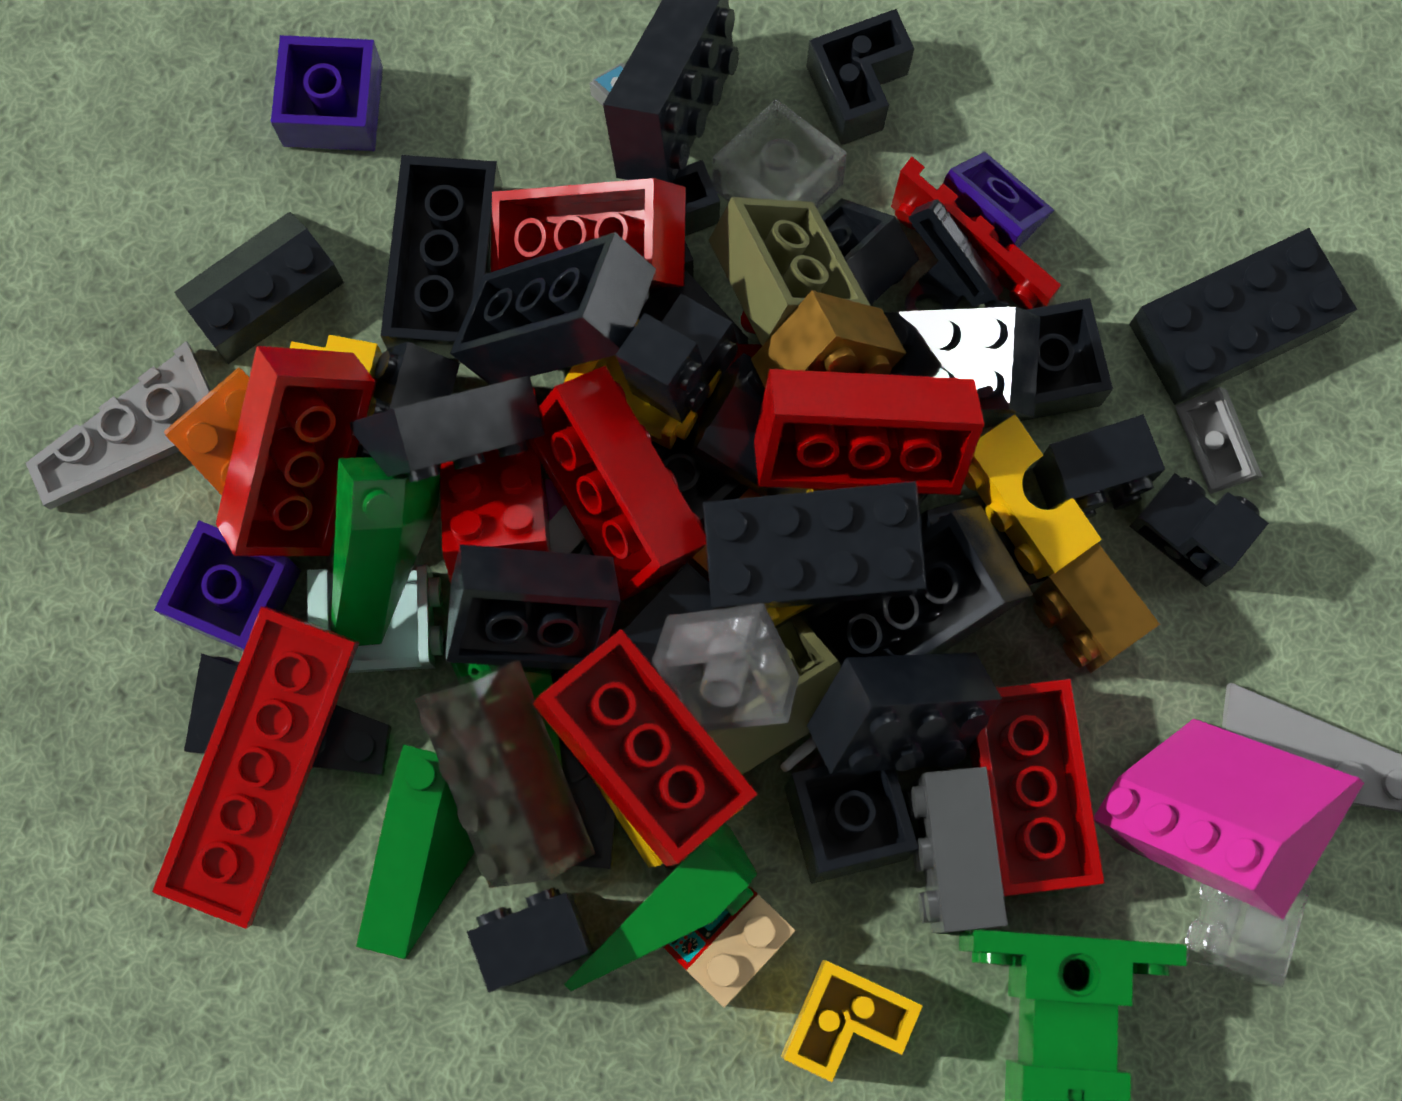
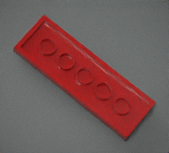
[152,606,360,929]

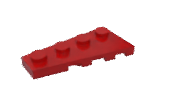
[891,157,1061,310]

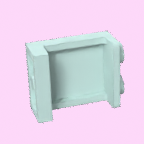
[307,564,444,673]

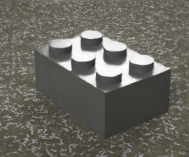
[906,767,1008,933]

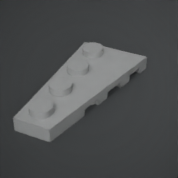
[26,341,211,510]
[1222,683,1402,813]

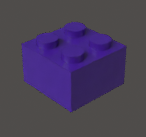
[271,35,383,151]
[154,520,301,652]

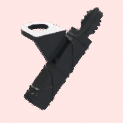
[904,199,1011,311]

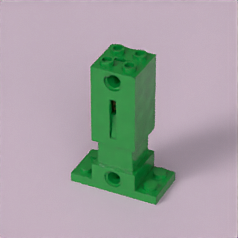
[959,930,1187,1101]

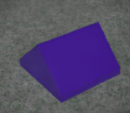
[943,151,1054,248]

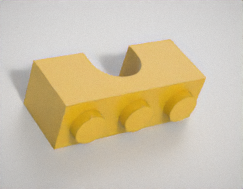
[964,414,1102,579]

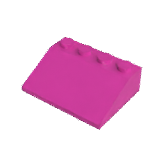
[1093,718,1364,920]

